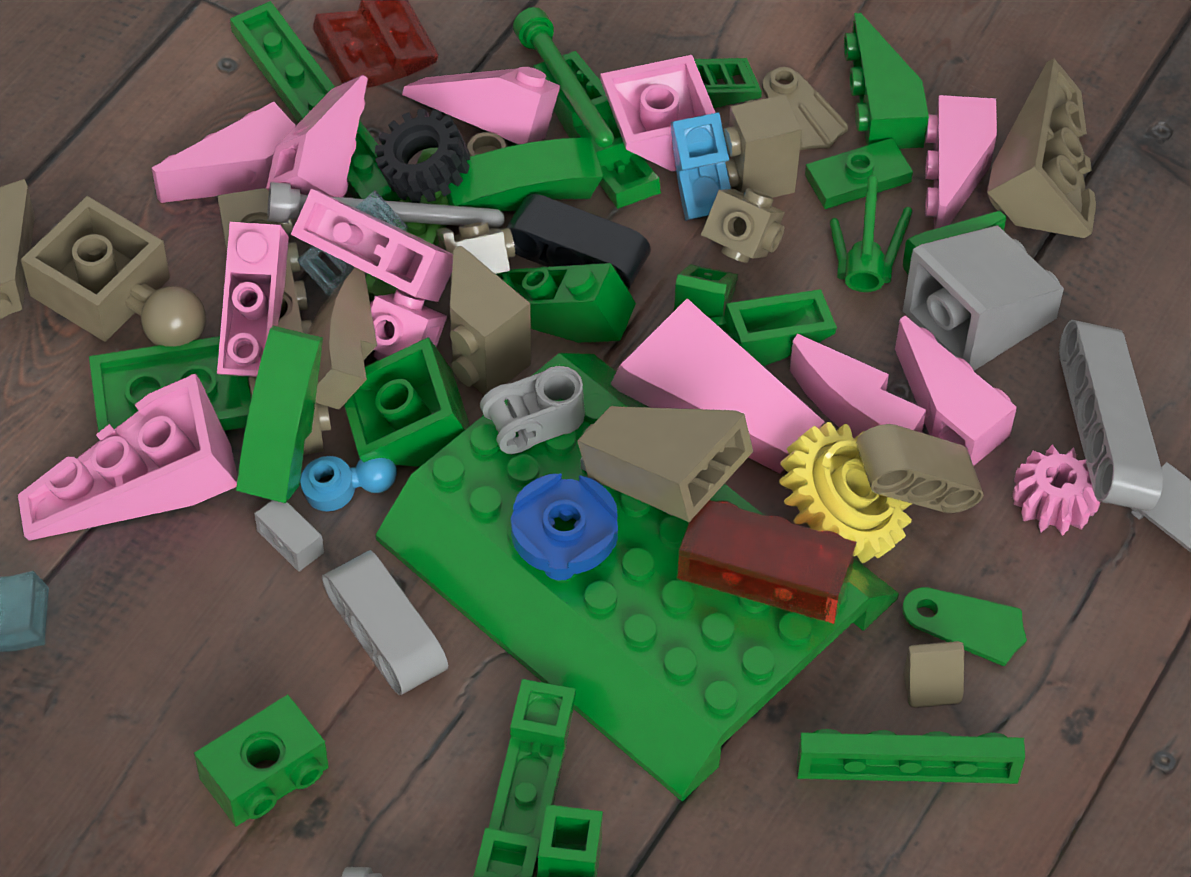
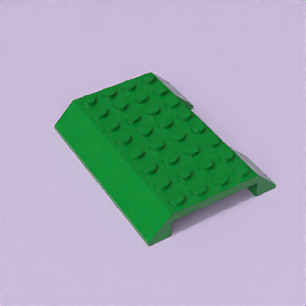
[376,353,899,801]

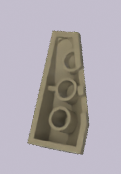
[987,58,1096,238]

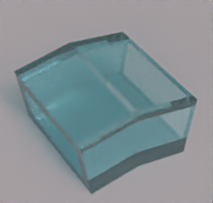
[0,571,49,652]

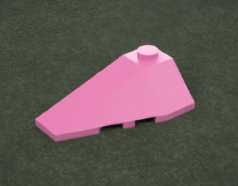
[18,374,238,541]

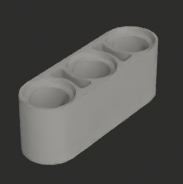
[322,550,448,695]

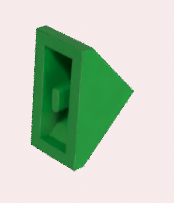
[674,264,738,318]

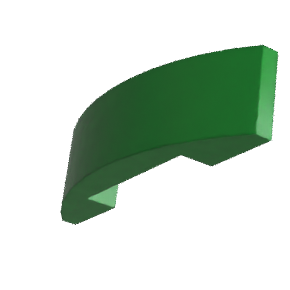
[473,679,576,877]

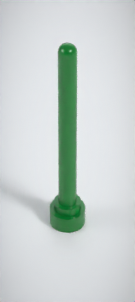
[513,7,614,148]

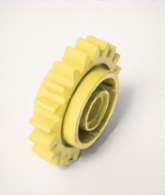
[779,422,912,563]

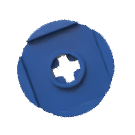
[511,473,618,581]

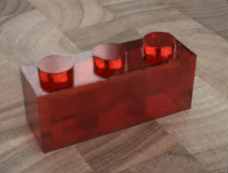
[677,500,857,624]

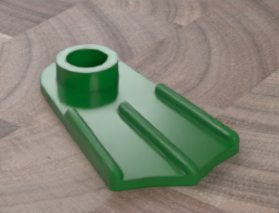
[902,587,1027,666]

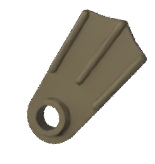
[762,67,848,150]

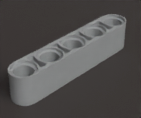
[1059,320,1163,511]

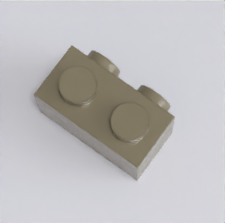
[723,94,802,198]

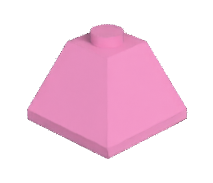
[600,55,715,172]

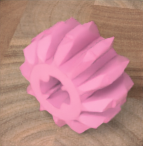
[1012,444,1100,536]

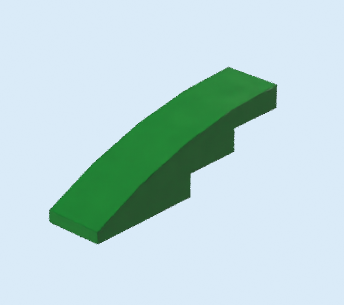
[533,51,661,209]

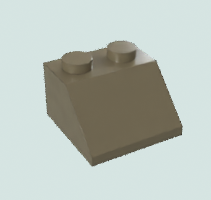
[450,245,531,395]

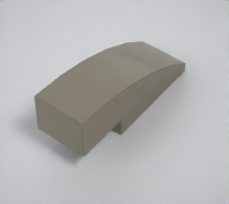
[308,267,377,409]

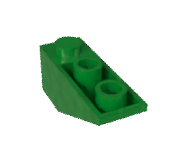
[844,13,929,149]
[496,263,636,343]

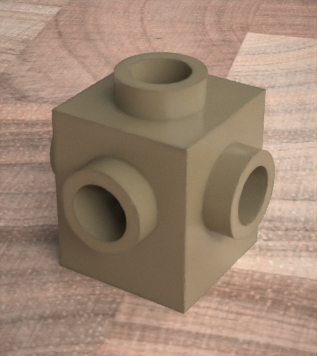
[701,188,785,263]

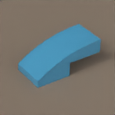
[671,112,731,221]

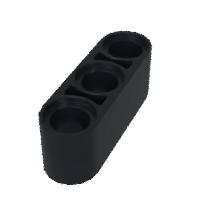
[506,194,651,290]

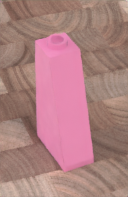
[611,299,825,473]

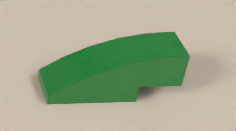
[446,137,603,211]
[710,289,837,366]
[236,325,323,503]

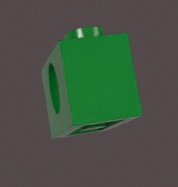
[194,694,329,827]

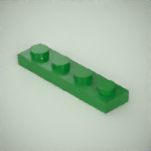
[797,729,1025,784]

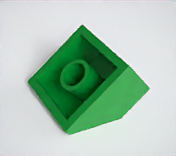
[344,337,470,467]

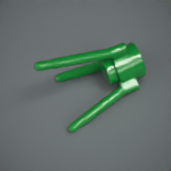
[830,175,913,292]

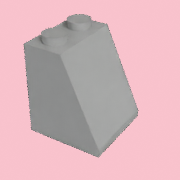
[903,225,1064,371]

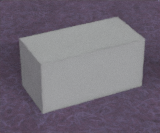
[254,500,324,571]

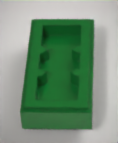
[805,138,913,209]

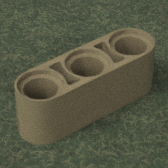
[856,424,984,513]

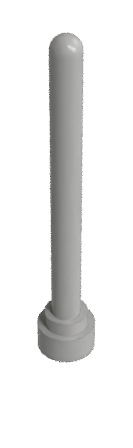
[267,182,504,228]

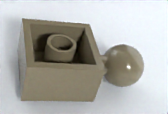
[21,196,206,347]

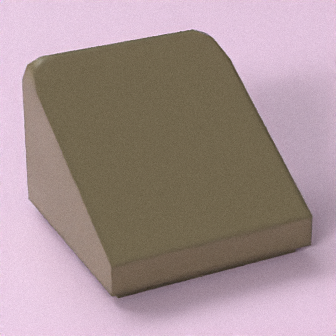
[903,641,964,708]

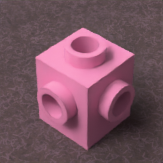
[370,289,447,360]

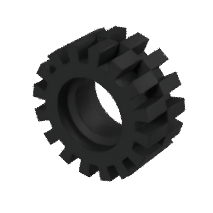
[375,109,470,203]

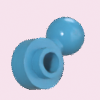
[300,456,397,511]

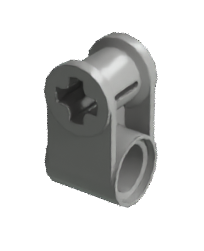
[480,366,585,454]

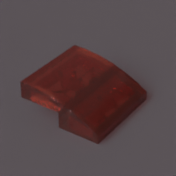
[312,0,439,88]

